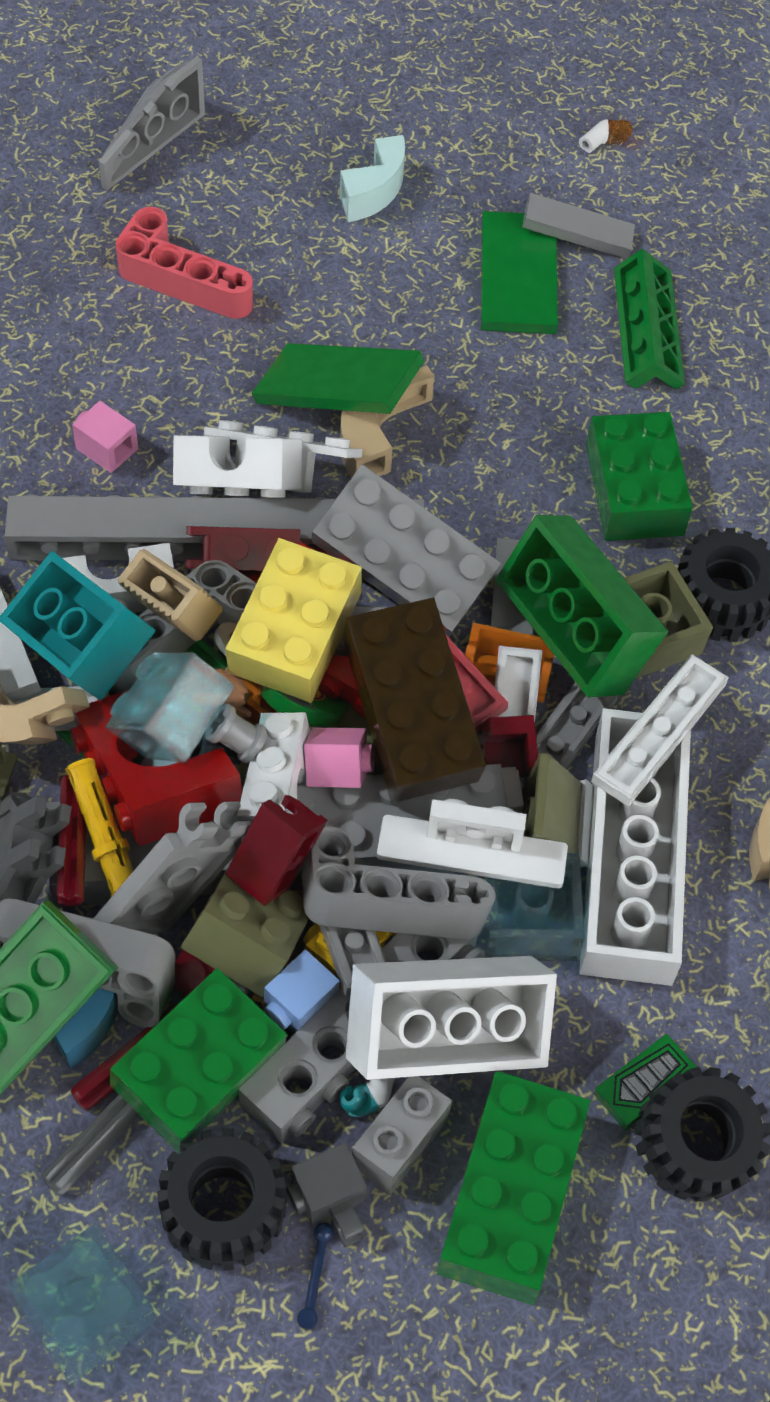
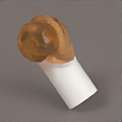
[579,119,633,153]

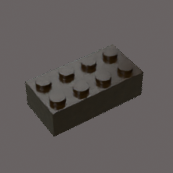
[343,597,486,803]

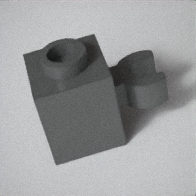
[286,1142,367,1247]

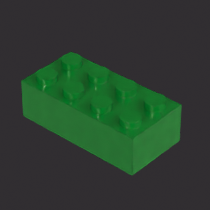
[495,515,668,698]
[437,1071,591,1306]

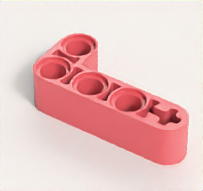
[115,207,253,319]

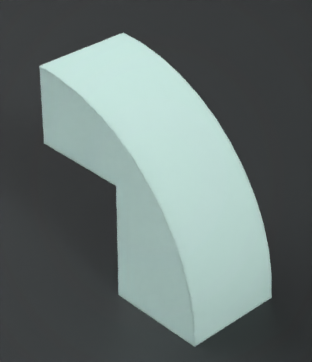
[340,135,405,222]

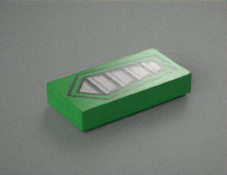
[593,1033,697,1130]

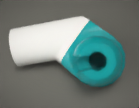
[339,1078,395,1117]

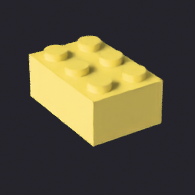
[225,538,362,703]

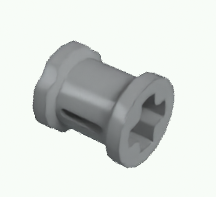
[205,704,267,763]

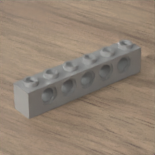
[238,933,478,1144]

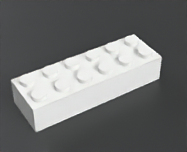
[579,708,691,986]

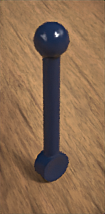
[297,1223,333,1330]

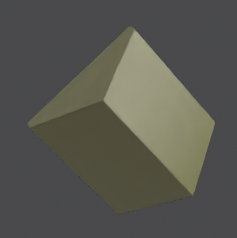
[522,753,582,865]

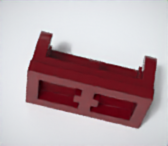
[225,795,328,906]

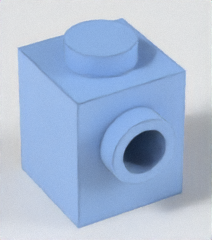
[263,949,340,1034]

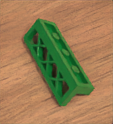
[614,249,685,389]

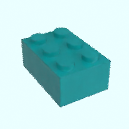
[0,550,156,701]

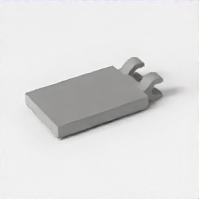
[93,801,251,933]

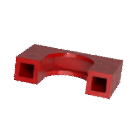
[70,676,242,847]

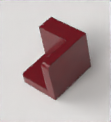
[481,715,538,777]

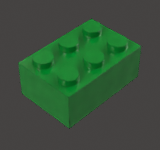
[586,412,692,541]
[110,967,287,1154]

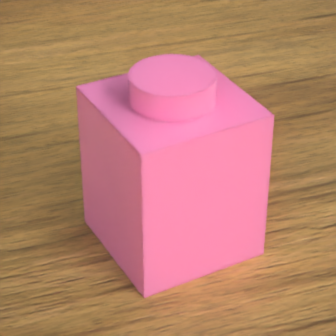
[72,401,138,473]
[304,728,375,788]

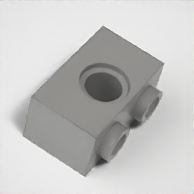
[352,1076,452,1195]

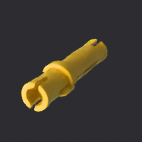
[65,758,134,897]

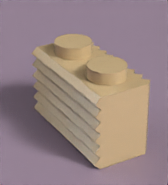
[118,549,223,641]

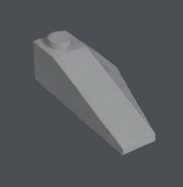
[99,57,205,191]

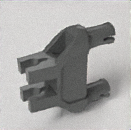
[0,792,72,904]

